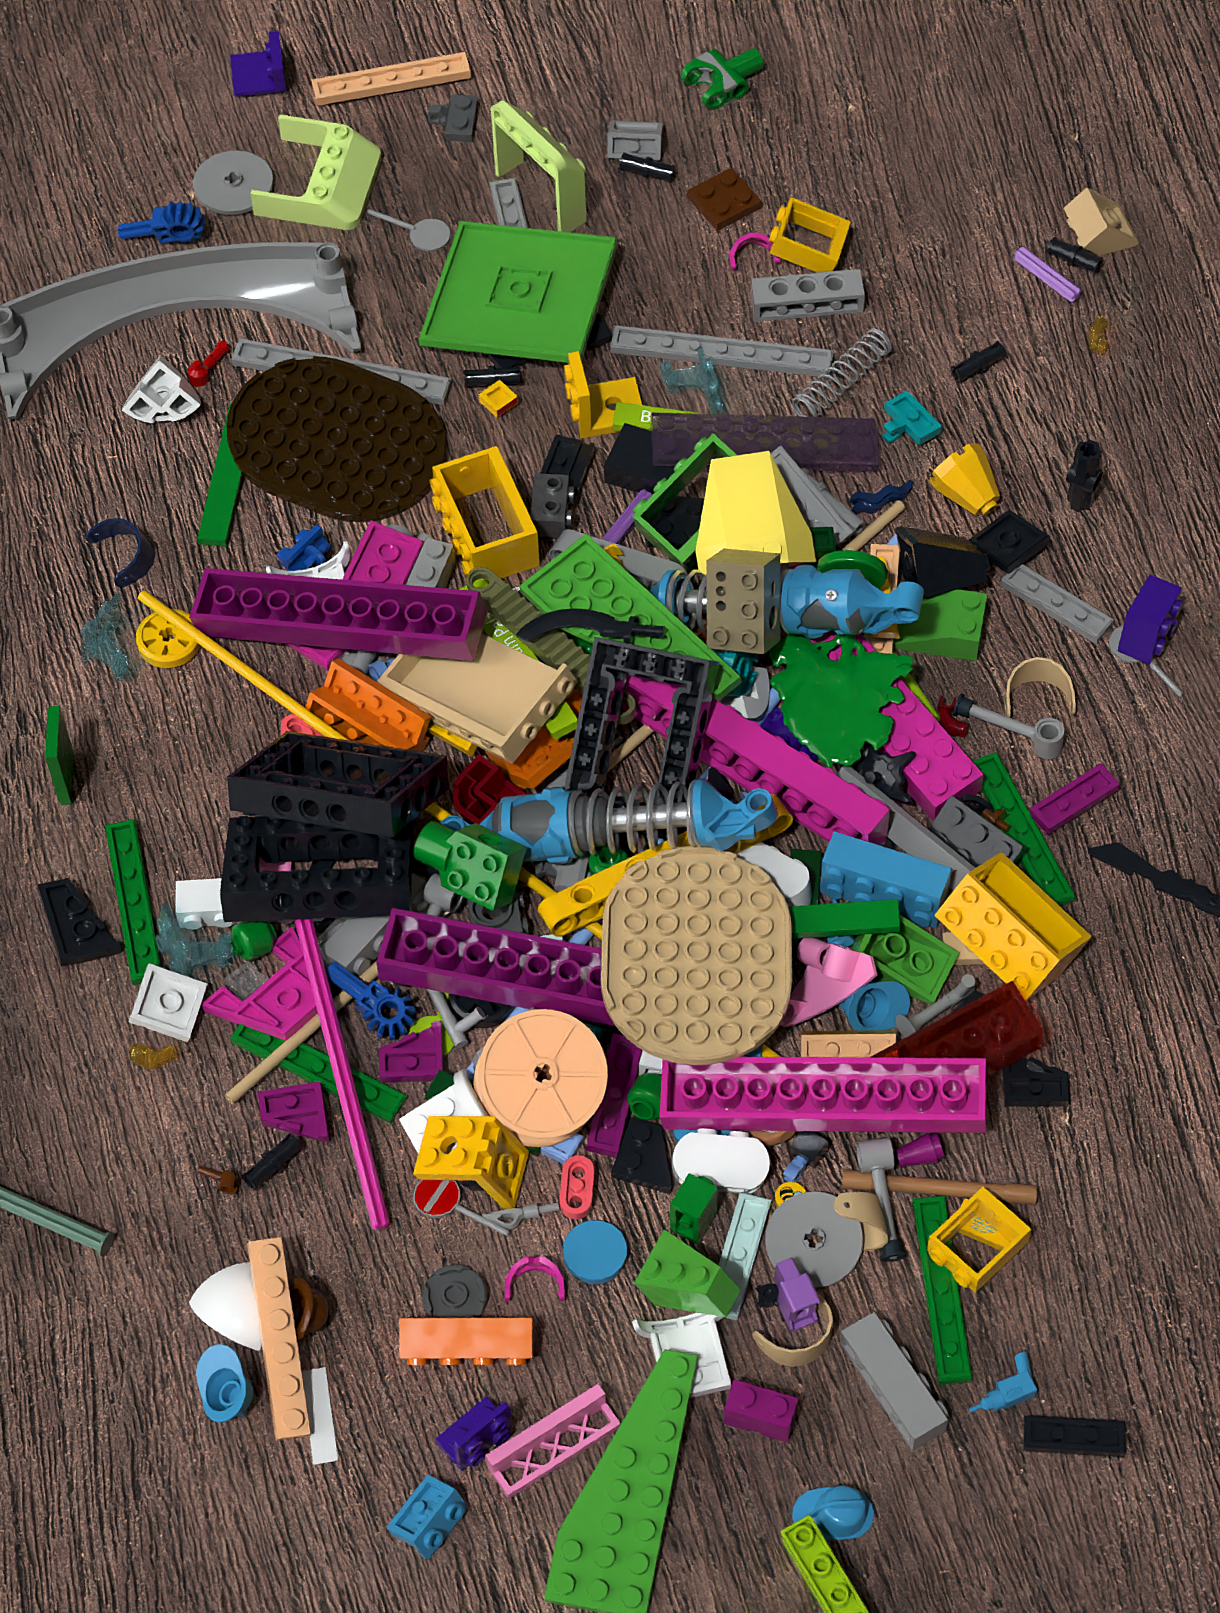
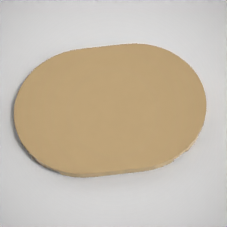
[601,846,792,1065]

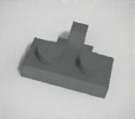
[428,94,478,142]

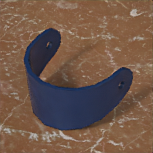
[86,518,156,587]

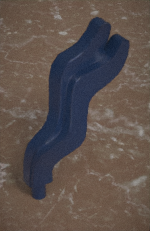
[850,480,914,514]

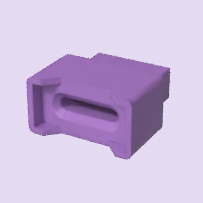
[774,1258,821,1332]

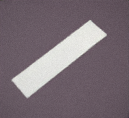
[301,1367,338,1465]

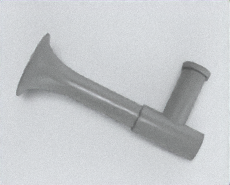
[895,974,975,1043]
[426,989,486,1049]

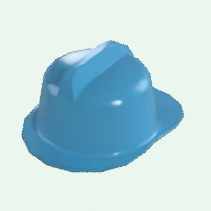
[839,981,910,1030]
[196,1344,253,1423]
[792,1485,874,1541]

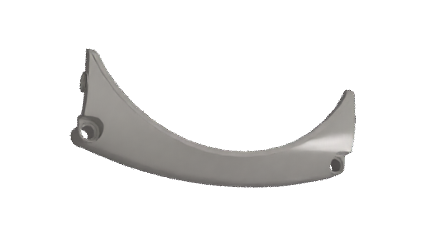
[0,242,361,420]

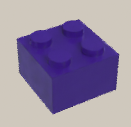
[1117,575,1183,665]

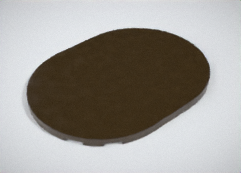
[226,356,446,522]

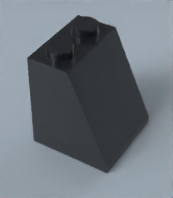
[895,526,990,598]

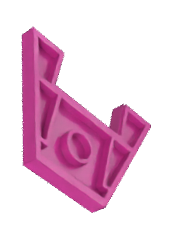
[201,926,318,1041]

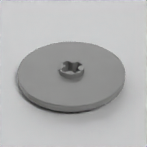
[193,150,273,215]
[765,1192,863,1289]

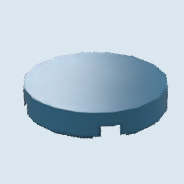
[563,1220,627,1284]

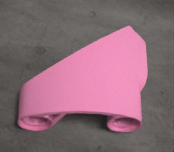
[780,937,877,1027]

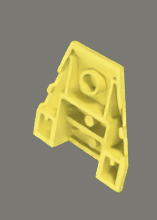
[695,451,816,580]

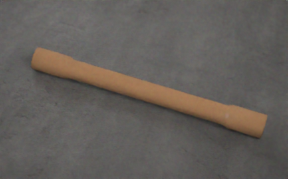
[842,1169,1037,1205]

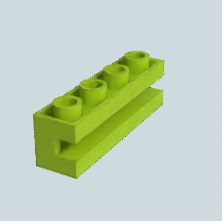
[780,1514,869,1613]

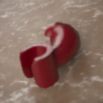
[937,695,968,738]

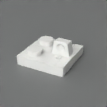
[128,963,207,1042]

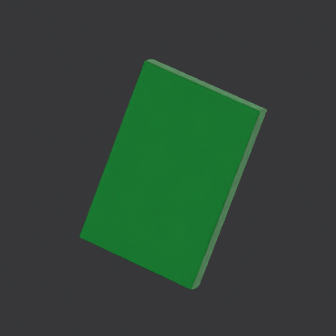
[45,706,74,805]

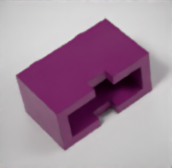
[724,1379,798,1443]

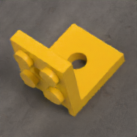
[564,351,642,438]
[413,1116,529,1209]

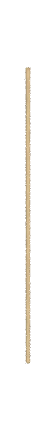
[225,500,905,1104]

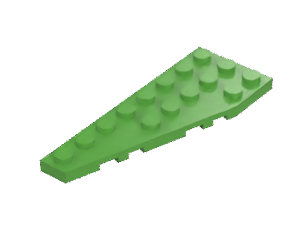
[519,534,742,701]
[544,1349,697,1613]

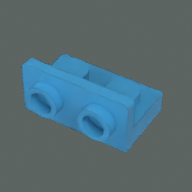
[386,1474,468,1560]

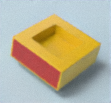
[478,380,518,417]

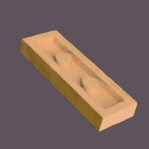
[800,1030,896,1058]

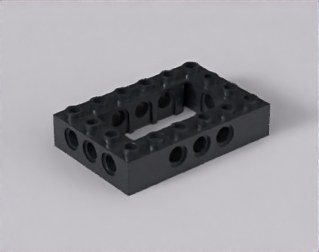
[565,637,719,840]
[227,731,449,839]
[220,816,414,922]

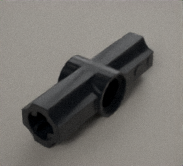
[1066,440,1103,512]

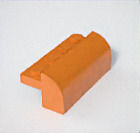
[305,658,431,752]
[485,688,583,791]

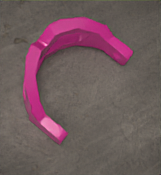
[728,233,780,271]
[505,1256,565,1302]

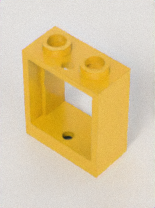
[768,197,851,272]
[927,1186,1031,1293]

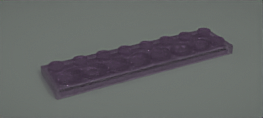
[650,412,880,472]

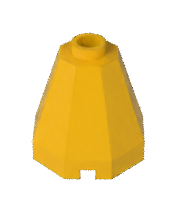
[929,443,1000,516]

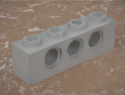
[751,269,865,322]

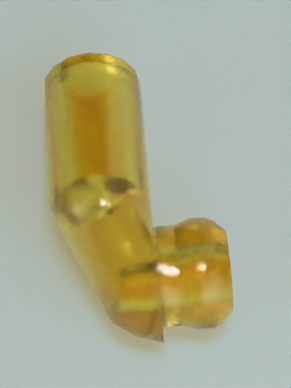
[1088,316,1109,354]
[128,1043,177,1070]

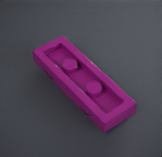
[1029,763,1120,835]

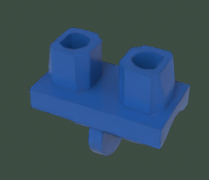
[277,525,331,571]

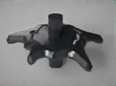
[856,744,916,804]

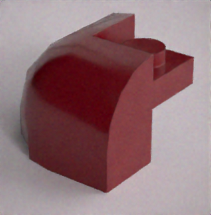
[453,754,527,825]

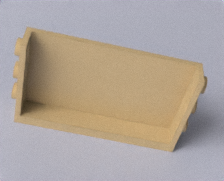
[377,633,578,764]

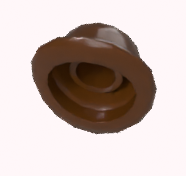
[288,1277,328,1342]

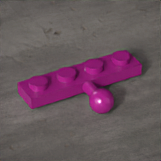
[585,1033,642,1158]

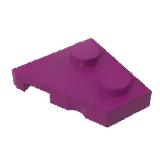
[258,1082,329,1142]

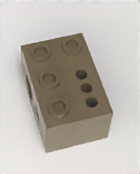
[706,548,780,654]

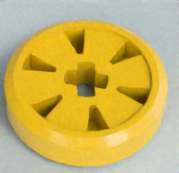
[136,609,200,668]

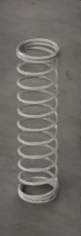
[792,328,892,422]

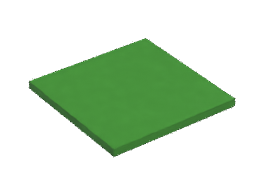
[419,221,618,363]

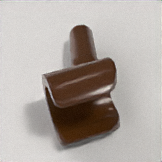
[198,1166,239,1195]

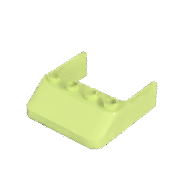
[491,100,587,232]
[251,114,382,230]

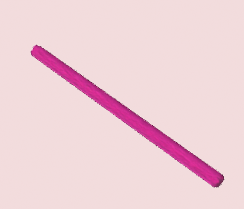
[295,919,390,1230]

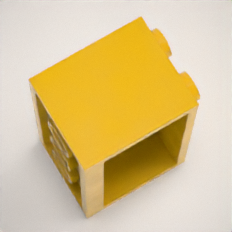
[430,446,540,583]
[934,852,1092,1002]

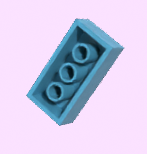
[820,831,952,928]

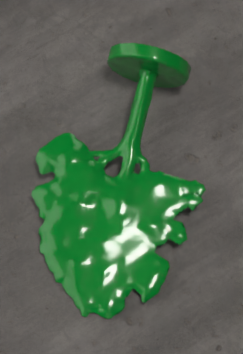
[769,550,914,767]

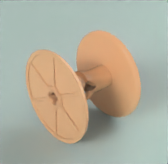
[473,1009,608,1147]

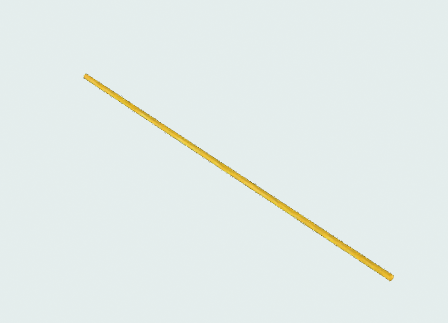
[138,590,781,1057]

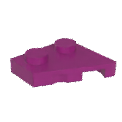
[379,1021,443,1083]

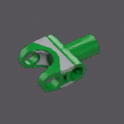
[680,48,764,110]

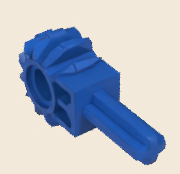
[118,200,205,244]
[326,962,416,1040]

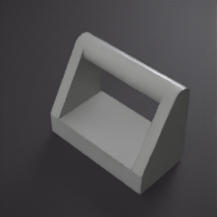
[607,121,663,160]

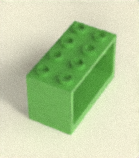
[632,433,738,574]

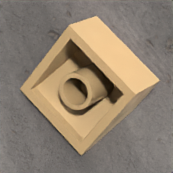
[1063,187,1139,256]

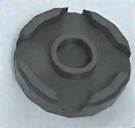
[422,1265,487,1318]

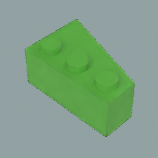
[634,1230,741,1317]

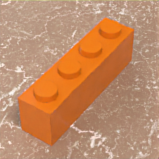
[399,1318,534,1365]

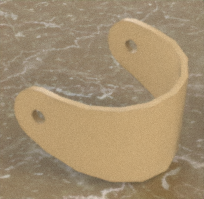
[1004,657,1076,717]
[821,1192,888,1251]
[752,1291,833,1367]

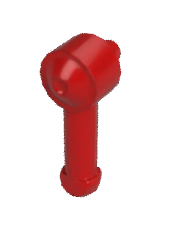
[188,341,230,387]

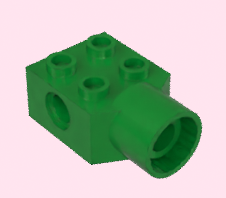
[414,821,527,911]

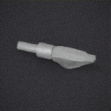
[482,1202,559,1230]

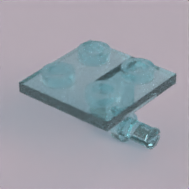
[660,347,723,416]
[80,593,129,681]
[156,903,233,977]

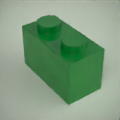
[670,1173,718,1245]

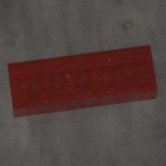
[869,981,1045,1135]

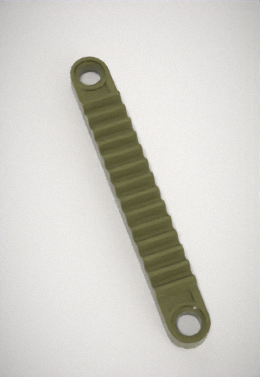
[466,567,636,725]

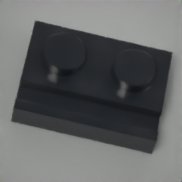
[540,434,595,494]

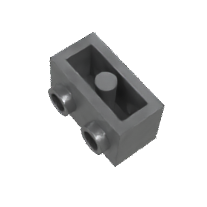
[530,474,574,538]

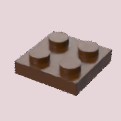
[687,167,762,231]

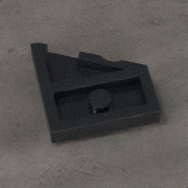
[1001,1046,1069,1107]
[611,1117,671,1195]

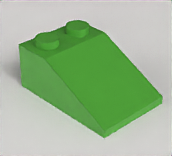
[893,589,987,661]
[851,914,960,1005]

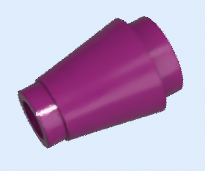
[895,1132,945,1168]

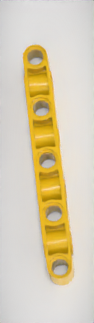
[537,794,793,936]

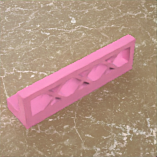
[485,1384,621,1499]

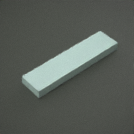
[718,1192,771,1321]

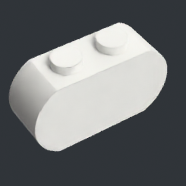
[737,842,812,906]
[672,1128,770,1194]

